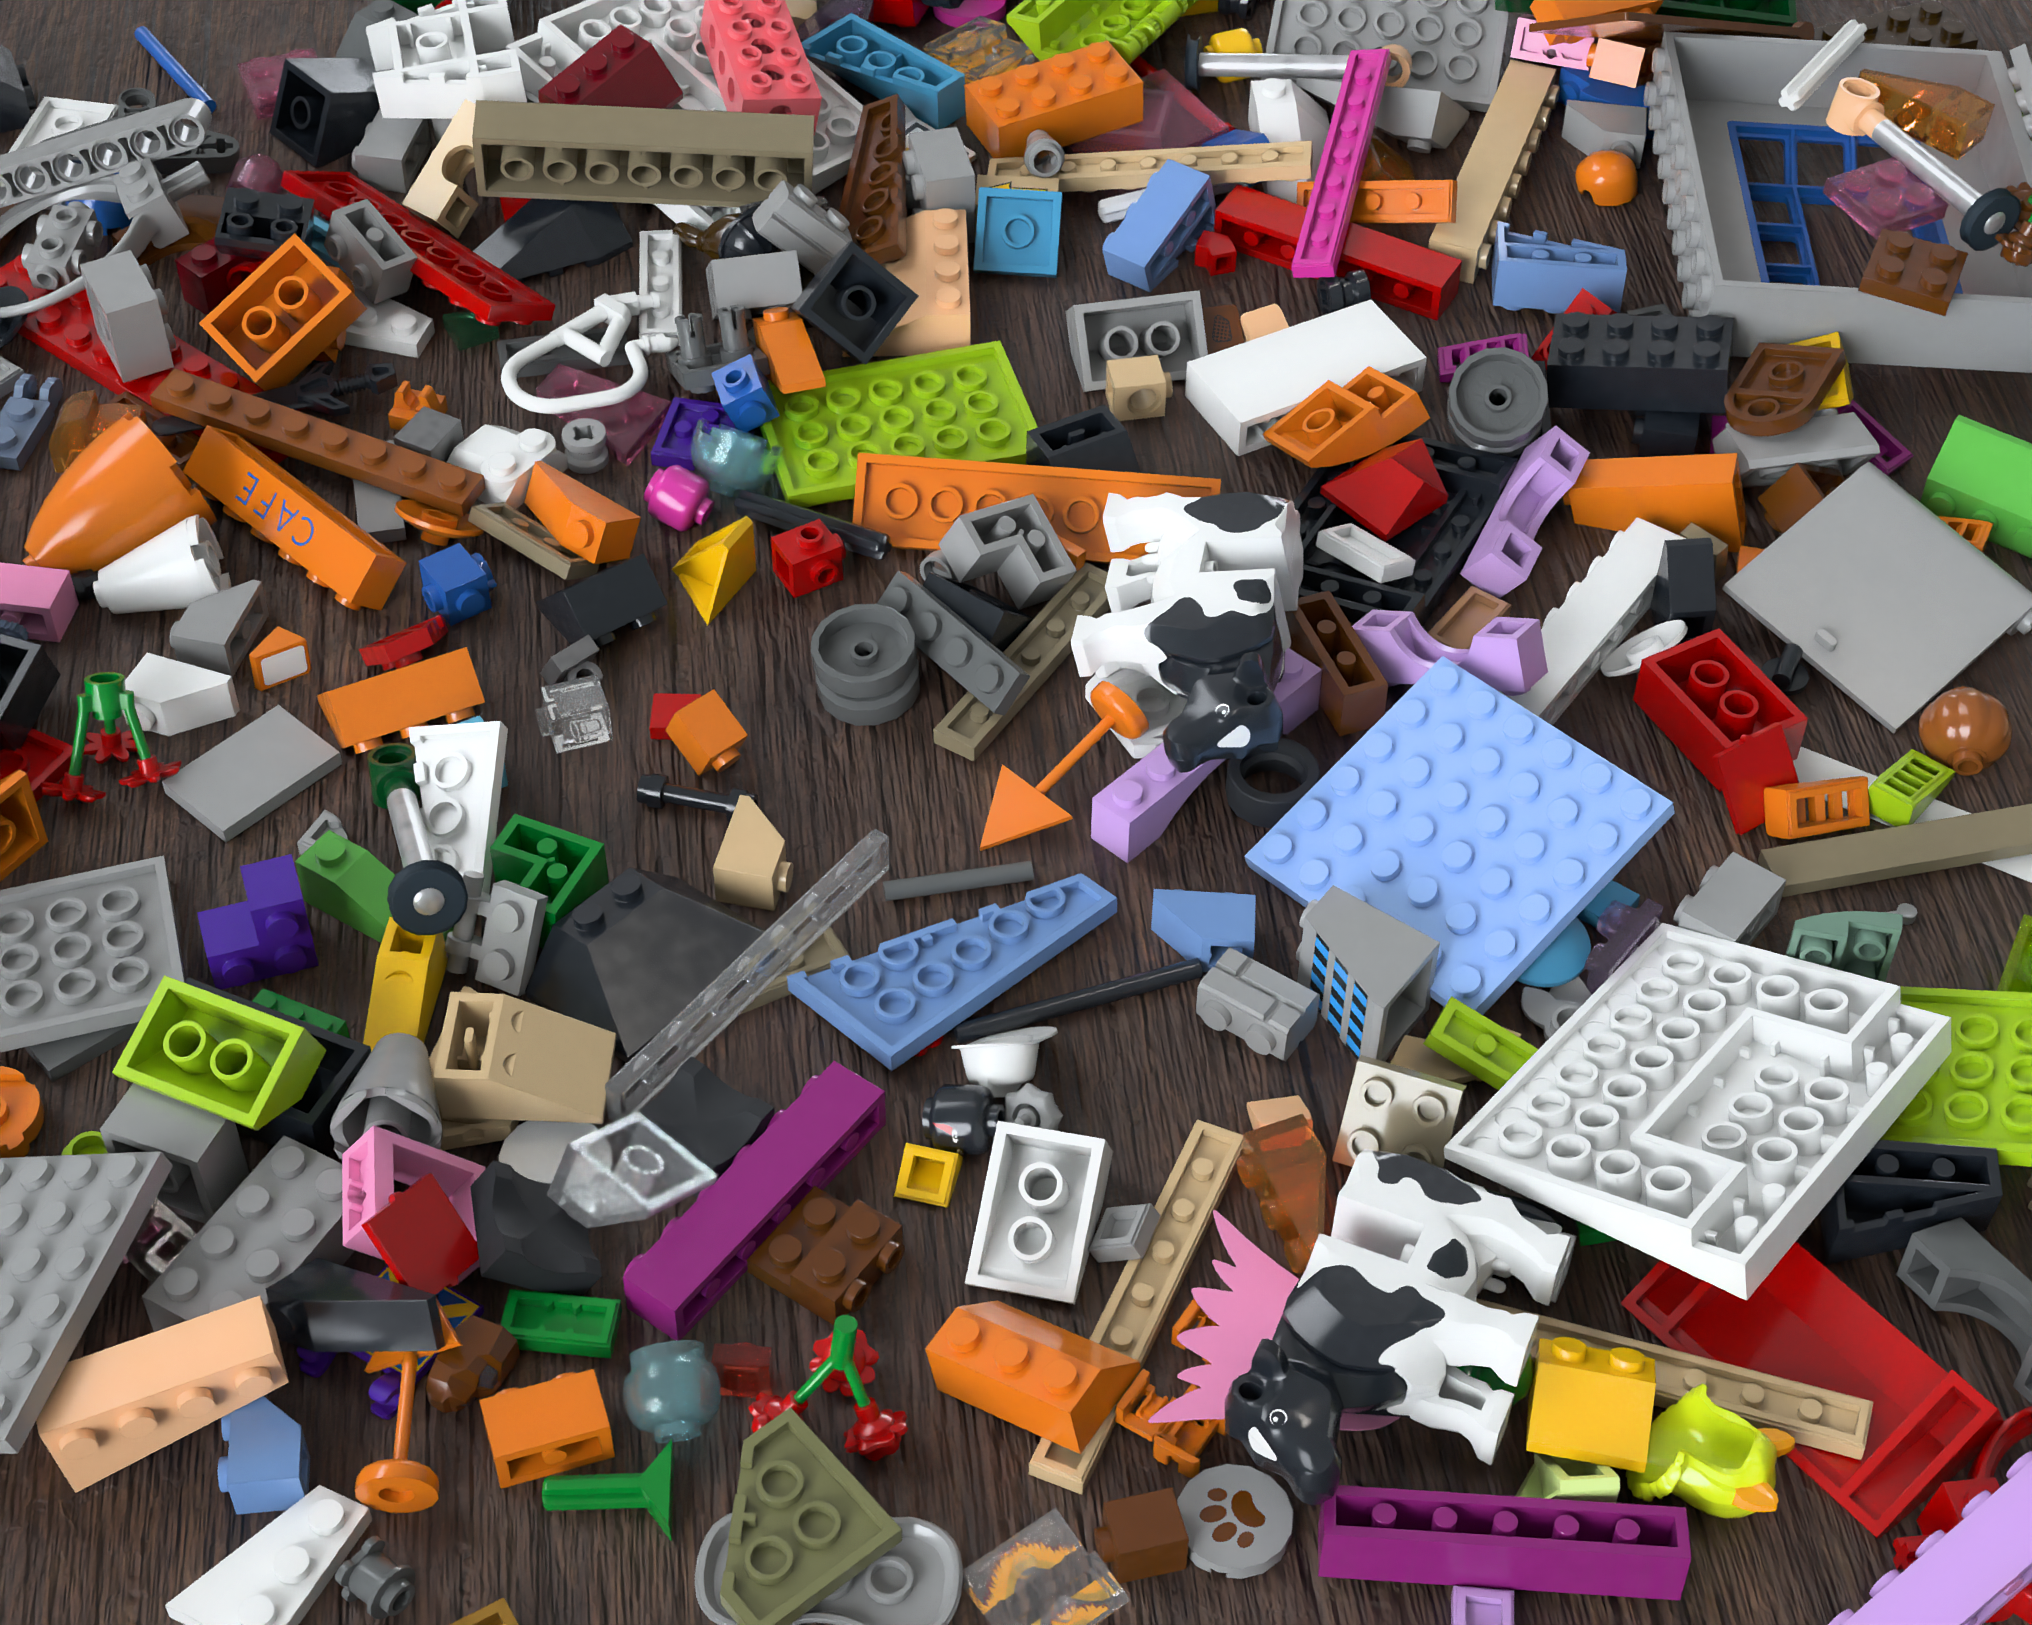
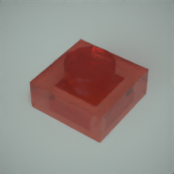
[711,1342,774,1398]

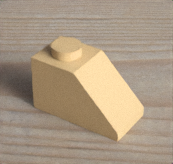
[713,795,793,911]

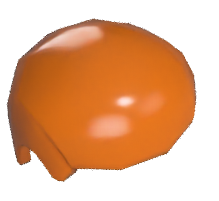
[1575,150,1638,206]

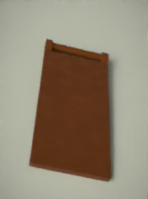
[1529,12,1815,43]

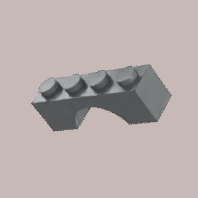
[1896,1217,2032,1404]

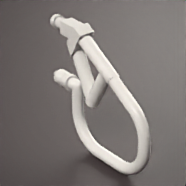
[501,292,678,414]

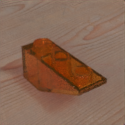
[1858,69,1995,160]
[1237,1113,1327,1275]

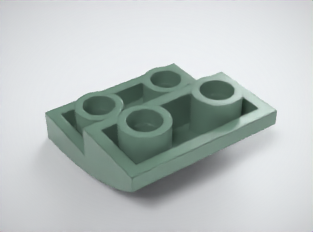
[1785,911,1903,982]

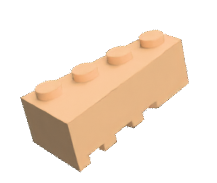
[36,1295,289,1493]

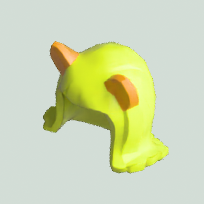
[1625,1384,1795,1518]

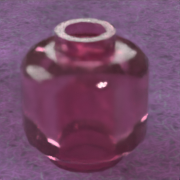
[226,154,284,194]

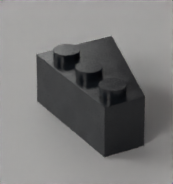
[1820,1140,2003,1265]

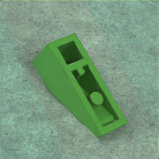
[295,830,453,943]

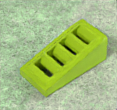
[1868,749,1955,827]

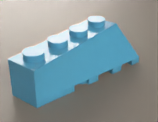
[801,13,965,130]

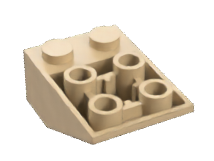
[433,992,617,1124]

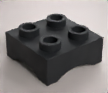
[620,1056,774,1198]
[470,1161,602,1296]

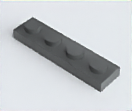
[877,570,1030,716]

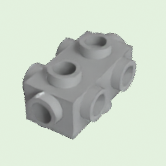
[21,201,103,290]

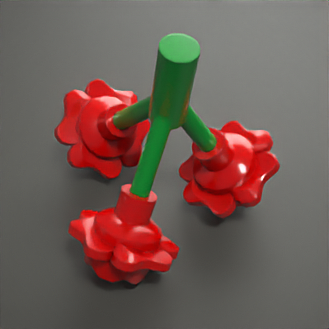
[748,1315,908,1462]

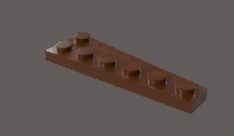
[839,94,907,264]

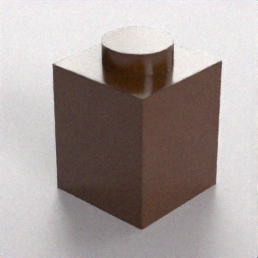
[1094,1487,1189,1584]

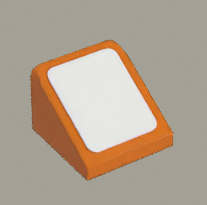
[249,626,311,691]

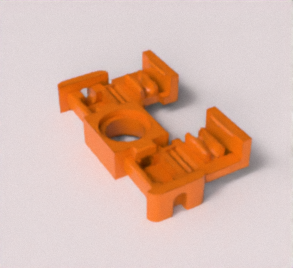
[1115,1299,1227,1478]

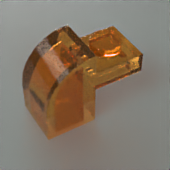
[49,390,146,473]

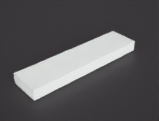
[639,230,683,346]

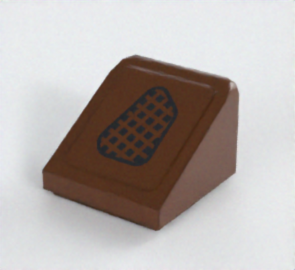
[1202,304,1244,355]

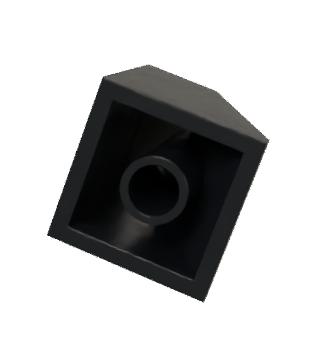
[269,58,382,167]

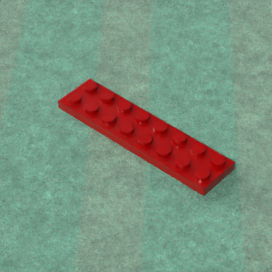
[280,170,556,326]

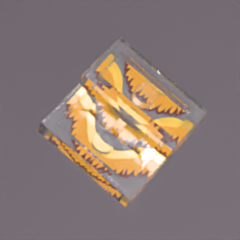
[923,16,1035,84]
[962,1507,1130,1625]

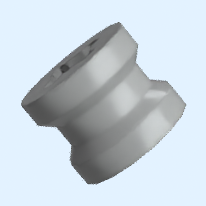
[561,418,609,474]

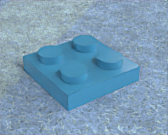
[974,187,1062,278]

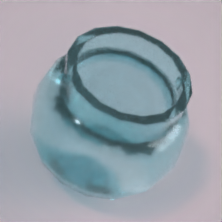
[623,1340,721,1443]

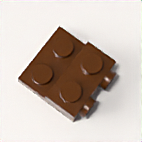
[747,1186,905,1325]

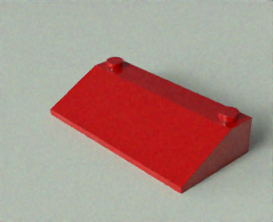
[1620,1242,2004,1540]

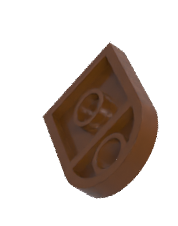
[1724,342,1846,436]

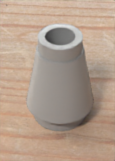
[1024,130,1065,177]

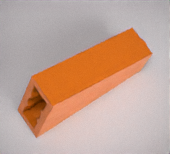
[1563,453,1747,552]

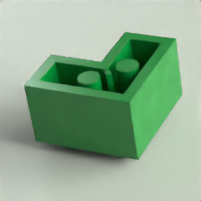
[490,814,609,948]

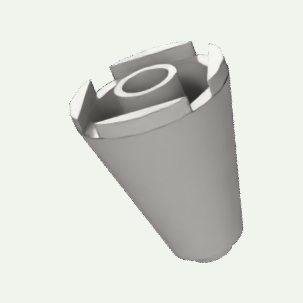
[330,1033,443,1160]

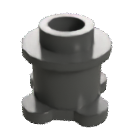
[335,1536,416,1619]

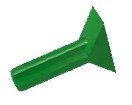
[542,1439,675,1541]

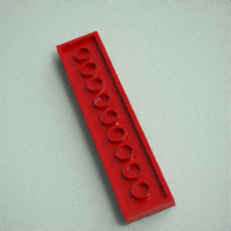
[0,254,301,464]

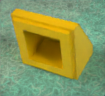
[894,1143,963,1208]

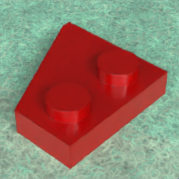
[359,614,448,671]

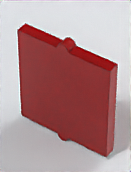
[1712,722,1799,835]
[361,1173,479,1295]

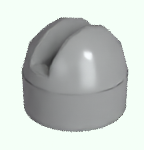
[920,549,957,581]

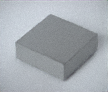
[1089,1203,1161,1263]

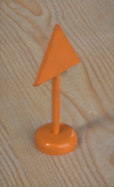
[980,681,1149,851]
[355,1297,462,1513]

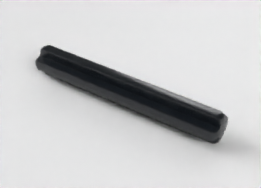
[734,489,892,560]

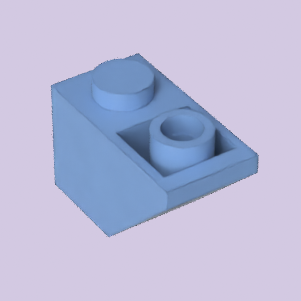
[1151,889,1256,972]
[218,1396,310,1515]

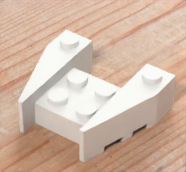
[366,0,527,119]

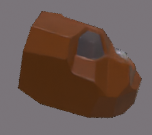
[425,1315,520,1413]

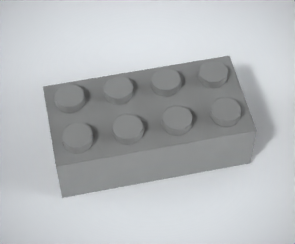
[142,1135,355,1340]

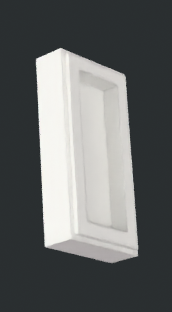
[1316,523,1415,583]

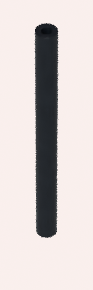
[953,958,1203,1044]

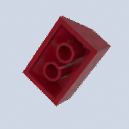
[538,24,683,109]

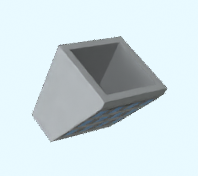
[1296,885,1440,1062]

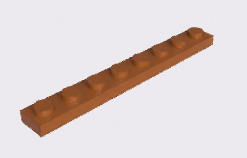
[150,368,485,517]

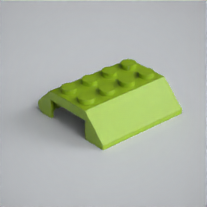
[1006,0,1198,65]

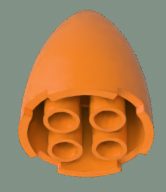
[22,412,217,574]

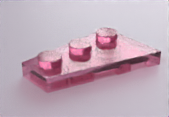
[536,364,671,466]

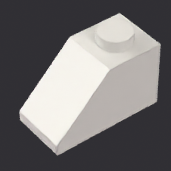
[123,653,240,736]

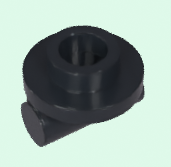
[1761,643,1809,696]

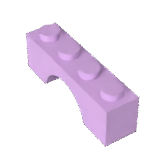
[1460,426,1590,598]
[1352,610,1548,696]

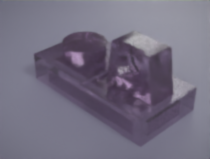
[1585,898,1663,994]

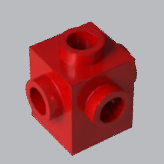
[771,519,846,599]

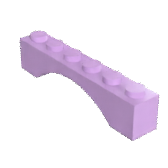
[1091,648,1322,863]

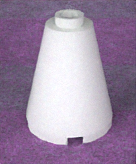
[93,515,231,614]

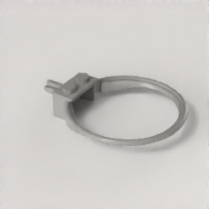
[0,157,211,318]

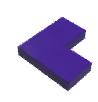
[651,397,756,471]

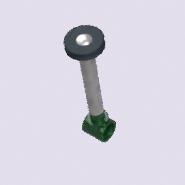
[367,743,468,935]

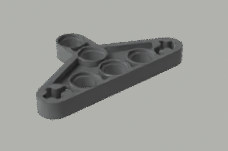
[38,87,241,175]

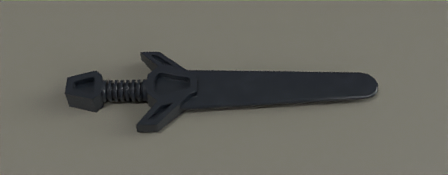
[151,360,398,436]

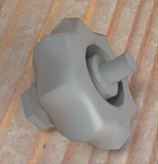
[1005,1083,1063,1131]

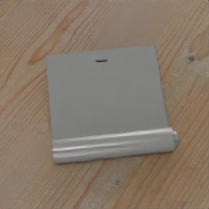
[1722,462,2032,734]

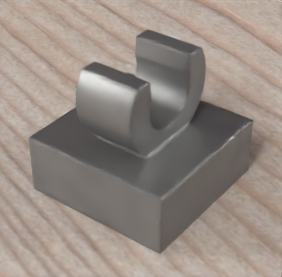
[540,634,603,699]

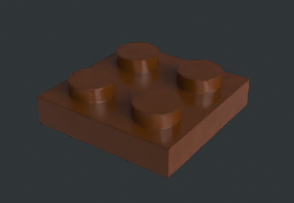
[1858,228,1968,316]

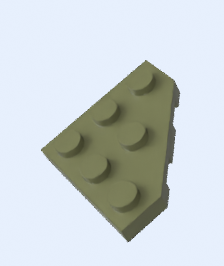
[720,1407,902,1625]

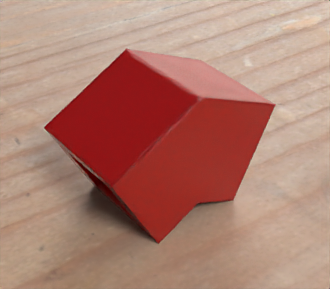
[1195,230,1237,276]

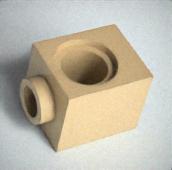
[1105,355,1172,421]

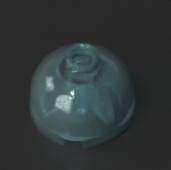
[690,419,783,497]

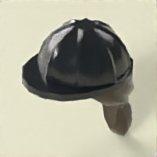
[672,204,781,260]

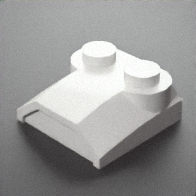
[447,424,568,509]

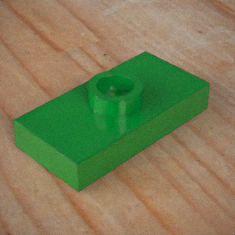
[500,1289,622,1359]

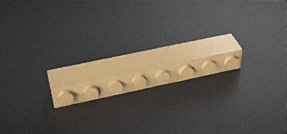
[1428,60,1560,284]

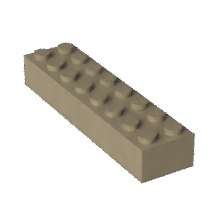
[472,100,814,208]

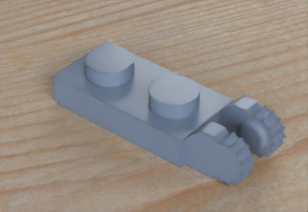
[0,373,63,471]

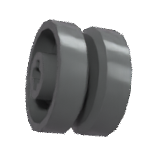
[1447,347,1548,457]
[811,604,921,726]

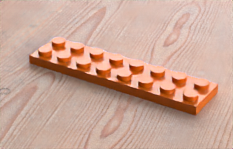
[852,453,1221,564]

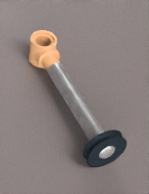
[1184,35,1412,94]
[1826,77,2021,251]

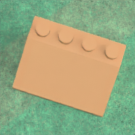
[843,208,970,357]

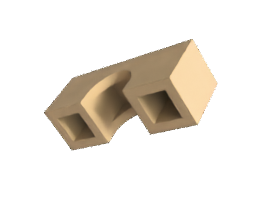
[402,99,479,239]

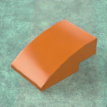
[1262,366,1430,468]

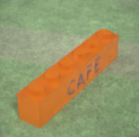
[183,425,407,611]

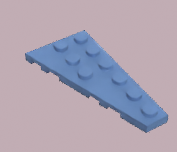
[787,873,1117,1071]

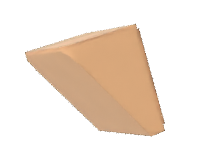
[1240,304,1289,343]
[1247,1095,1313,1149]

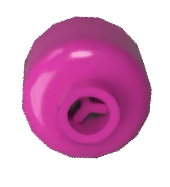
[643,465,714,532]

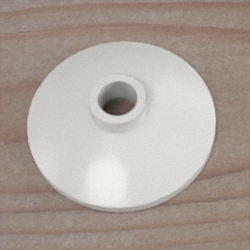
[1600,620,1688,677]

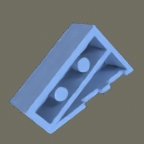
[1102,159,1216,292]
[1492,221,1627,314]

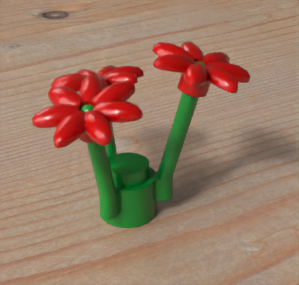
[40,672,182,803]

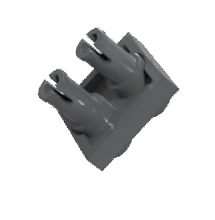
[665,305,770,393]

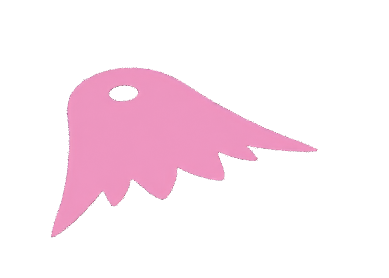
[1148,1210,1400,1431]

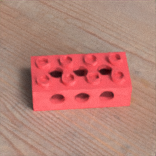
[699,0,822,135]

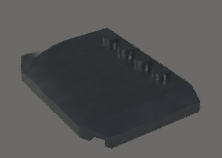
[1293,434,1517,627]

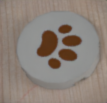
[1177,1464,1293,1579]

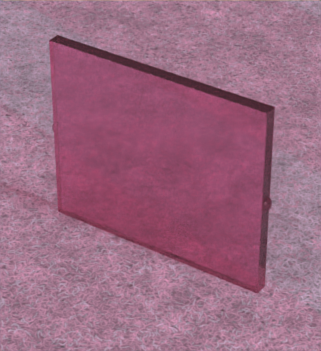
[1068,69,1229,154]

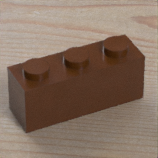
[1285,590,1388,737]

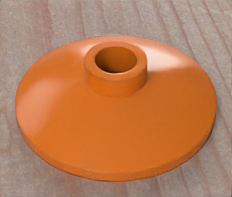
[394,500,484,546]

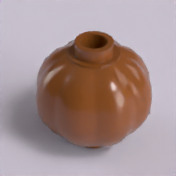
[1919,687,2012,776]

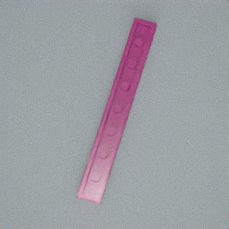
[1291,49,1391,278]

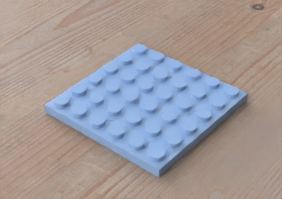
[1244,656,1675,1015]

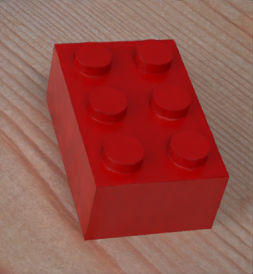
[1633,628,1808,792]

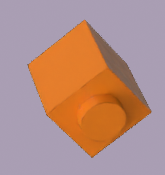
[665,689,748,776]

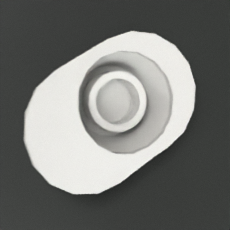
[952,1026,1058,1097]

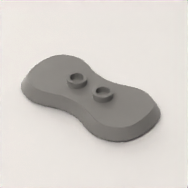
[695,1513,963,1625]

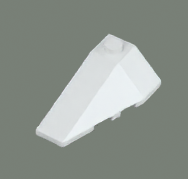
[1248,78,1330,204]

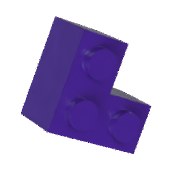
[197,854,319,990]

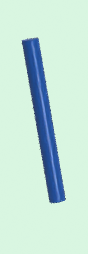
[134,26,216,113]

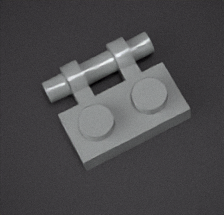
[445,871,548,997]

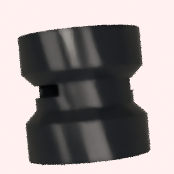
[1317,269,1371,315]

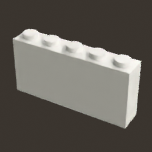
[1185,299,1427,456]

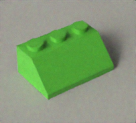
[1920,415,2032,559]

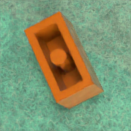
[479,1369,615,1489]

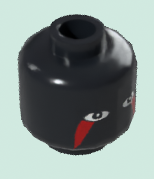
[922,1084,1005,1155]

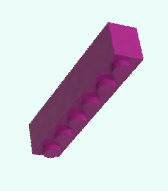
[623,1061,886,1342]
[1318,1485,1692,1600]

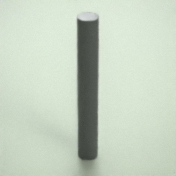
[882,860,1034,901]

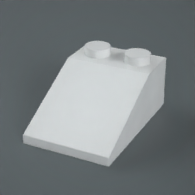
[965,1121,1113,1305]

